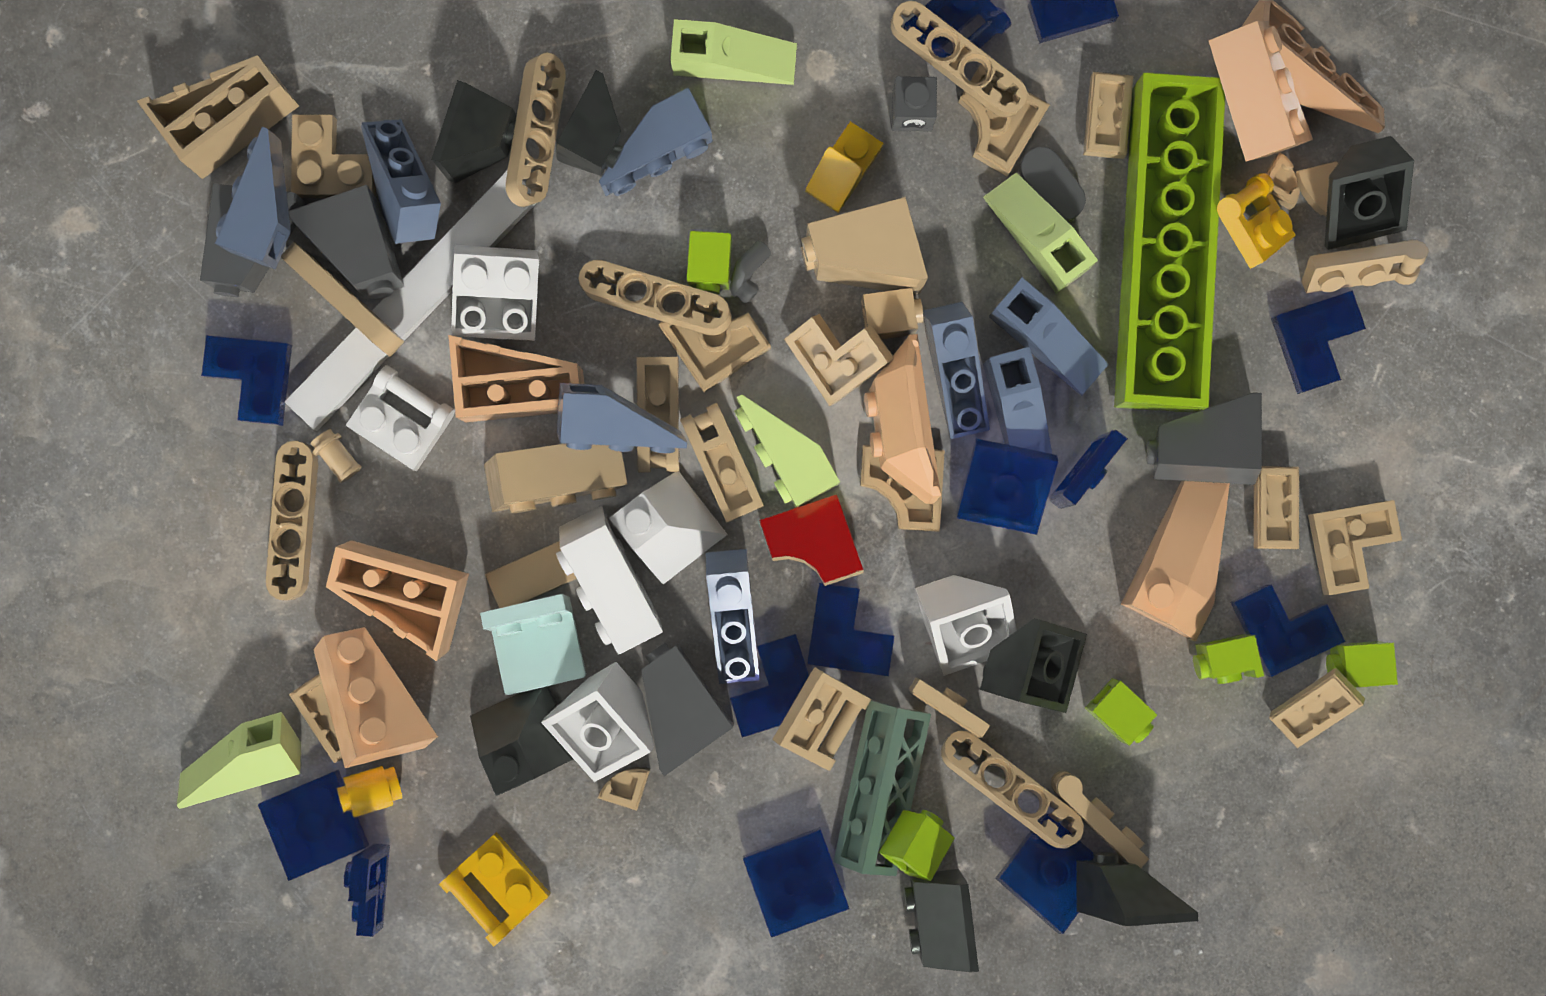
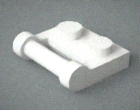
[346,365,455,471]

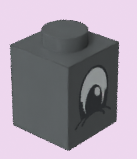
[892,76,937,132]

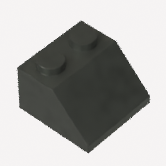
[904,869,979,972]

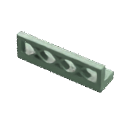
[833,700,931,876]

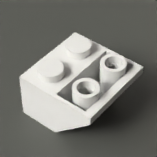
[451,245,539,341]

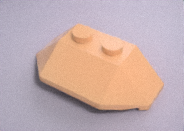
[864,334,941,504]

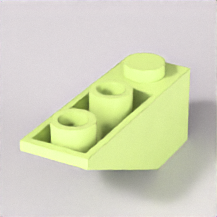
[671,19,797,85]
[983,173,1098,294]
[734,395,840,508]
[177,712,301,809]

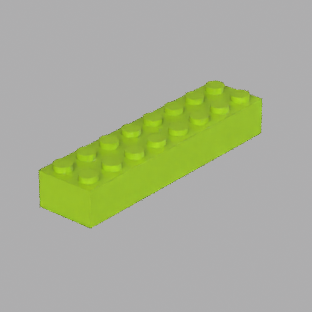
[1114,73,1225,413]

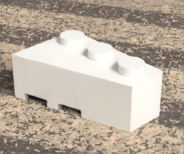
[556,505,663,655]

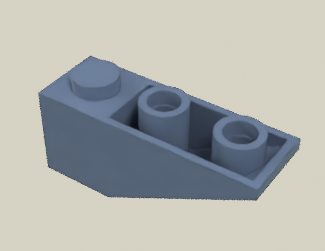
[599,87,713,196]
[361,119,441,244]
[215,127,291,270]
[989,277,1109,396]
[923,302,990,439]
[983,347,1055,482]
[557,383,687,453]
[706,549,760,684]

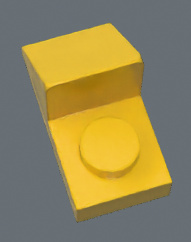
[805,121,884,213]

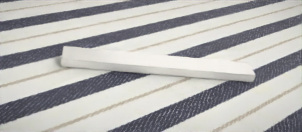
[285,171,536,431]

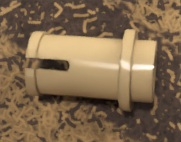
[310,429,362,483]

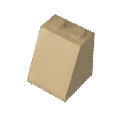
[801,197,928,295]

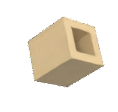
[861,288,924,339]

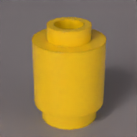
[337,766,402,818]

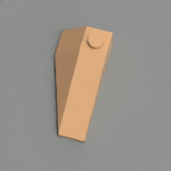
[1241,0,1385,133]
[1121,481,1230,641]

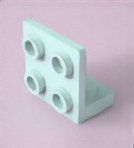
[480,594,586,695]

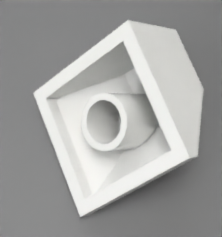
[609,472,728,584]
[915,575,1017,676]
[541,662,654,782]

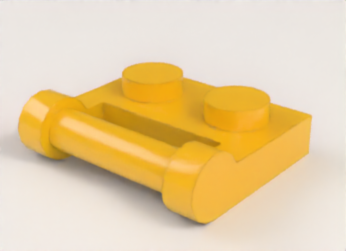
[1217,173,1296,269]
[438,832,551,947]

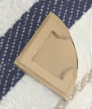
[1265,152,1300,210]
[598,767,651,811]

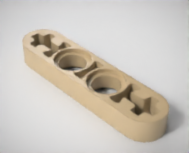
[890,1,1027,117]
[506,52,566,207]
[281,241,404,357]
[578,260,732,336]
[266,441,318,600]
[941,731,1084,849]

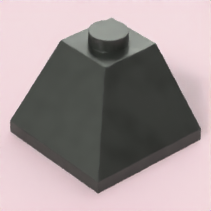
[557,70,624,176]
[431,80,517,183]
[1324,136,1414,250]
[980,618,1087,713]
[470,686,573,796]
[1076,852,1198,926]

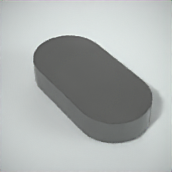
[1019,147,1086,222]

